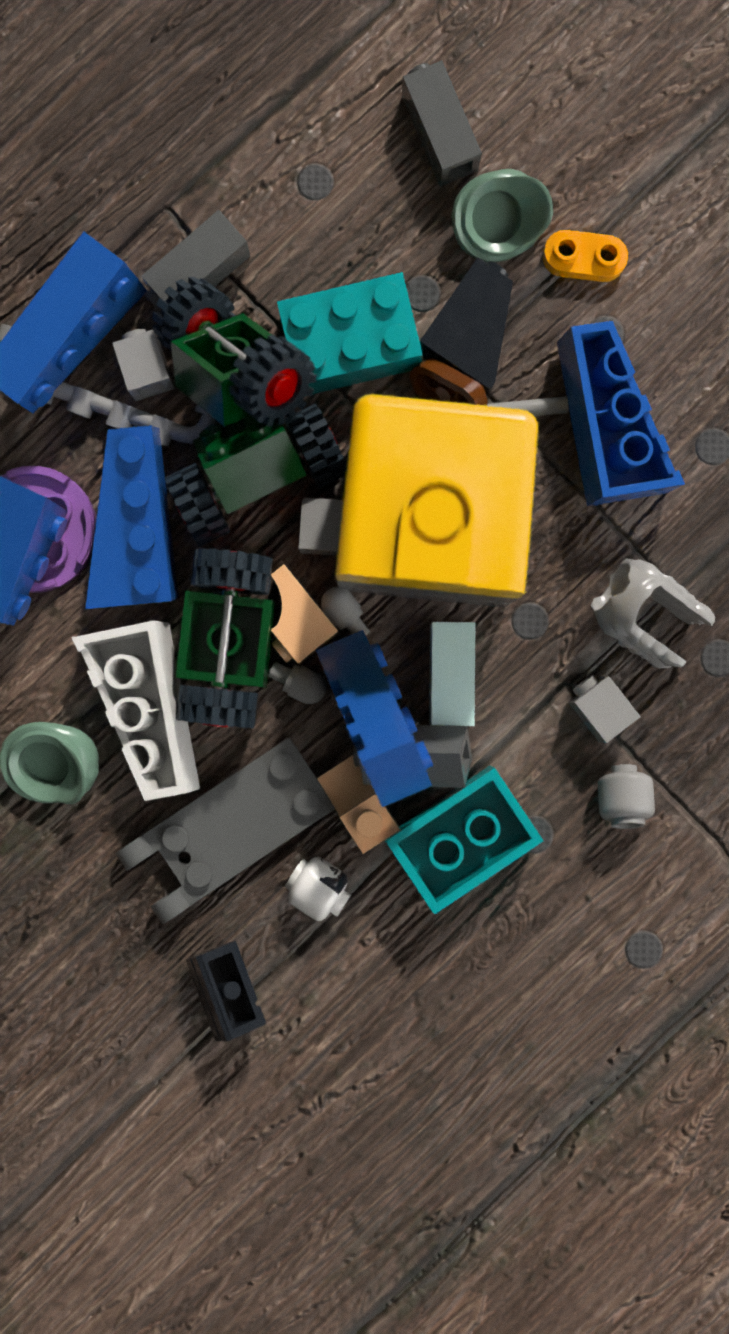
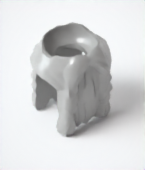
[591,558,715,669]

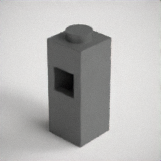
[402,60,482,187]
[141,210,251,312]
[353,725,472,788]

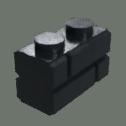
[185,941,267,1042]

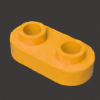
[542,230,628,282]

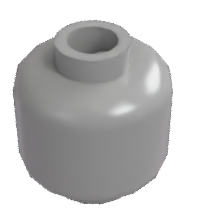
[598,764,655,829]

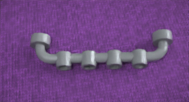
[0,324,218,447]

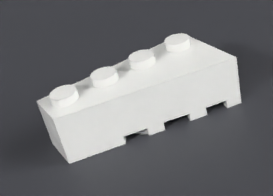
[72,620,200,801]

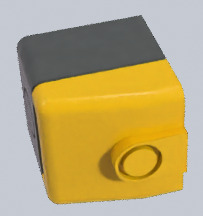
[335,394,538,607]

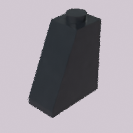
[419,258,513,398]

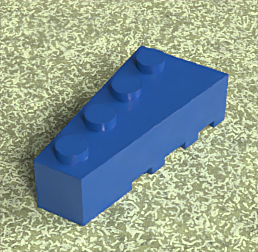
[0,231,147,413]
[557,321,685,506]
[85,425,178,609]
[316,630,434,807]

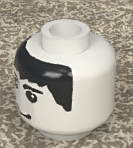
[285,857,351,921]

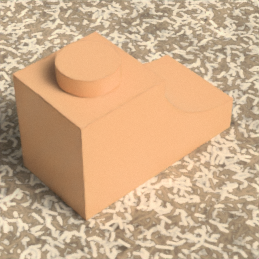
[271,564,339,665]
[317,755,400,854]

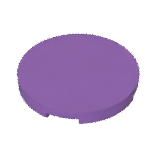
[0,466,97,593]

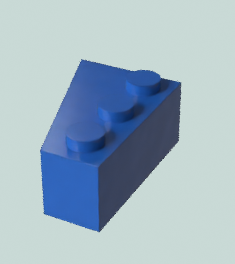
[0,476,68,626]

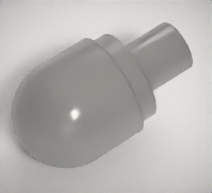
[321,586,370,635]
[268,661,327,704]

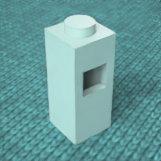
[429,622,475,726]

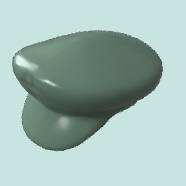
[451,169,553,263]
[0,722,99,804]

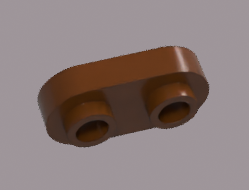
[410,358,488,406]

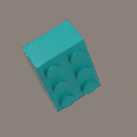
[277,272,423,396]
[385,765,544,915]

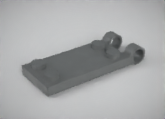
[115,737,335,925]

